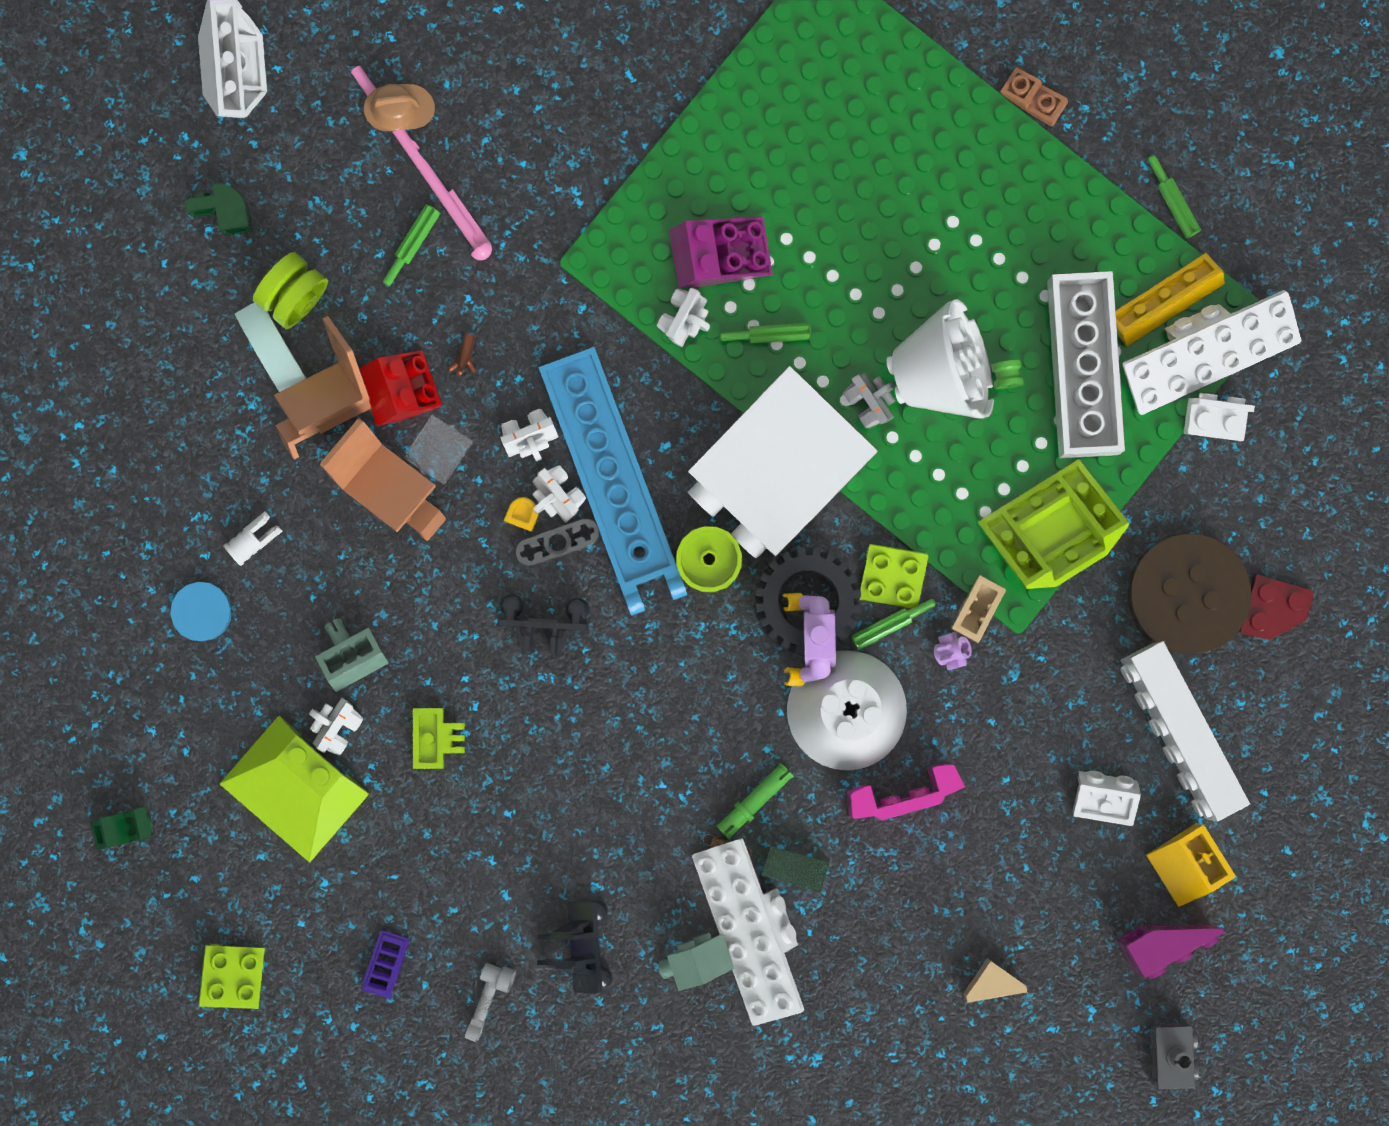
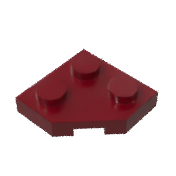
[1239,575,1314,640]

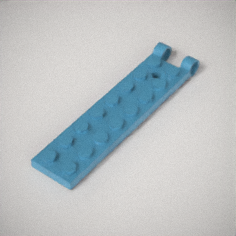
[538,347,687,616]

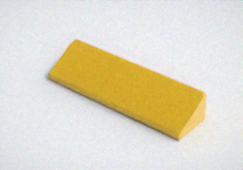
[1115,253,1225,346]

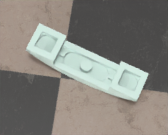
[235,303,307,392]

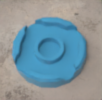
[170,582,232,642]

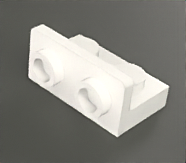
[1183,393,1255,441]
[1073,771,1141,826]

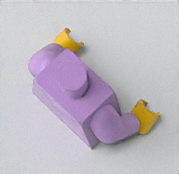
[783,593,836,687]

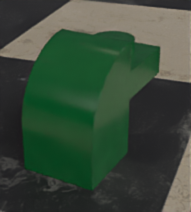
[184,183,253,236]
[90,807,153,851]

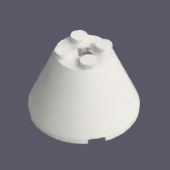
[887,299,994,419]
[787,650,907,770]

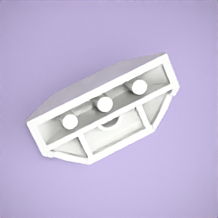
[198,0,267,118]

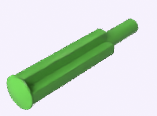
[1148,155,1201,239]
[383,204,441,286]
[720,322,811,344]
[850,598,936,651]

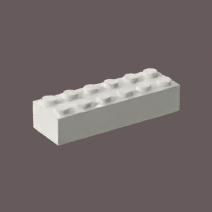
[1047,271,1125,458]
[1120,641,1250,821]

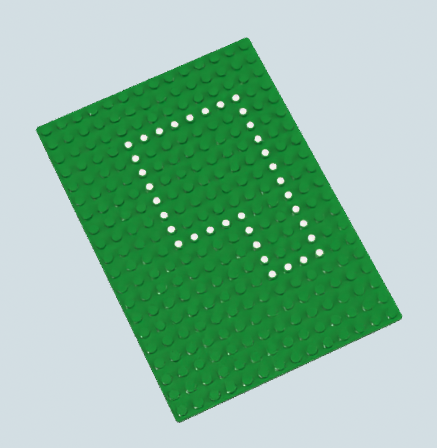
[560,0,1260,634]

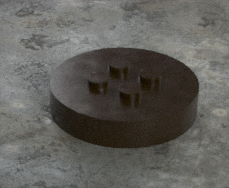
[1127,534,1251,654]

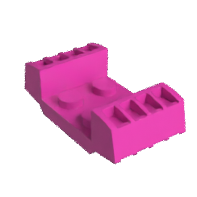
[847,764,965,820]

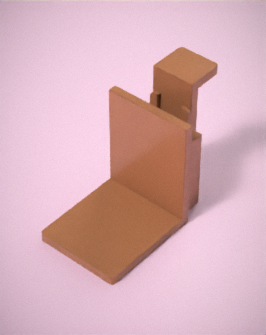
[274,316,371,460]
[320,418,446,541]

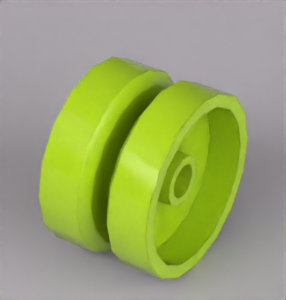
[252,252,328,329]
[676,526,742,592]

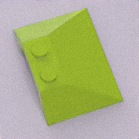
[978,459,1129,589]
[220,716,369,863]

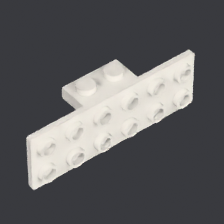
[1123,290,1301,415]
[692,838,804,1026]

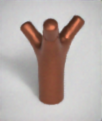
[448,334,476,376]

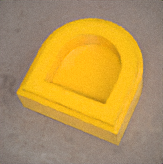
[504,497,539,532]

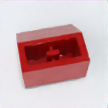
[359,350,442,426]

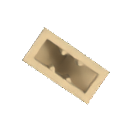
[952,576,1006,643]
[963,958,1027,1003]

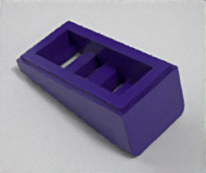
[361,929,410,999]

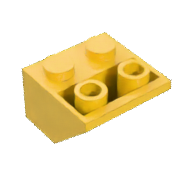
[1146,823,1236,907]

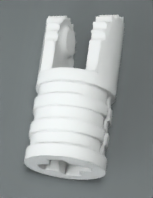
[223,512,282,566]

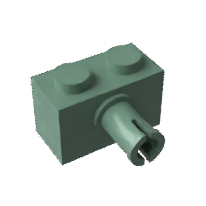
[315,618,389,692]
[658,932,734,991]

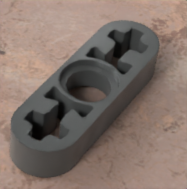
[516,519,600,567]

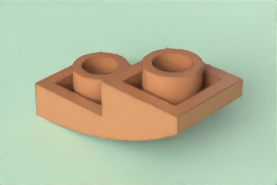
[1000,67,1068,127]

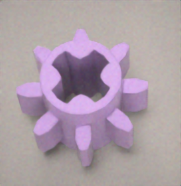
[934,631,972,670]

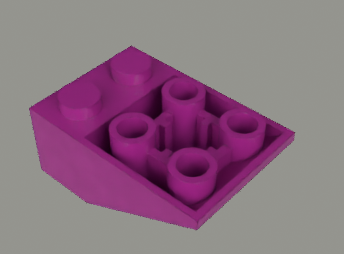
[669,217,773,288]
[1116,924,1225,979]

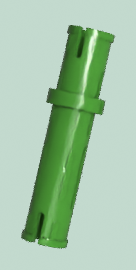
[716,763,794,840]

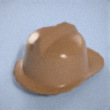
[364,84,435,131]

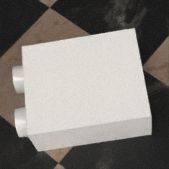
[688,366,878,559]

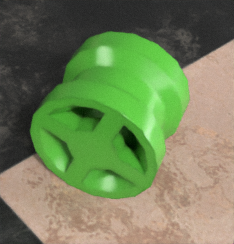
[991,360,1024,389]

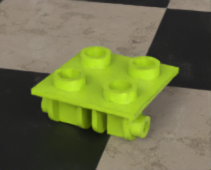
[860,544,929,608]
[199,944,265,1009]

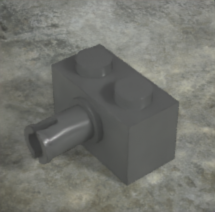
[1150,1023,1199,1089]

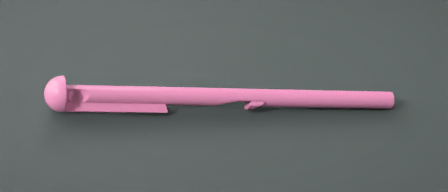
[351,66,492,260]

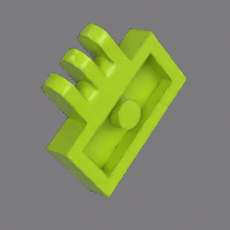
[413,708,465,769]

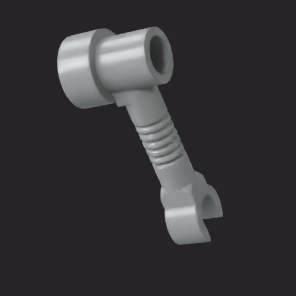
[465,963,516,1042]

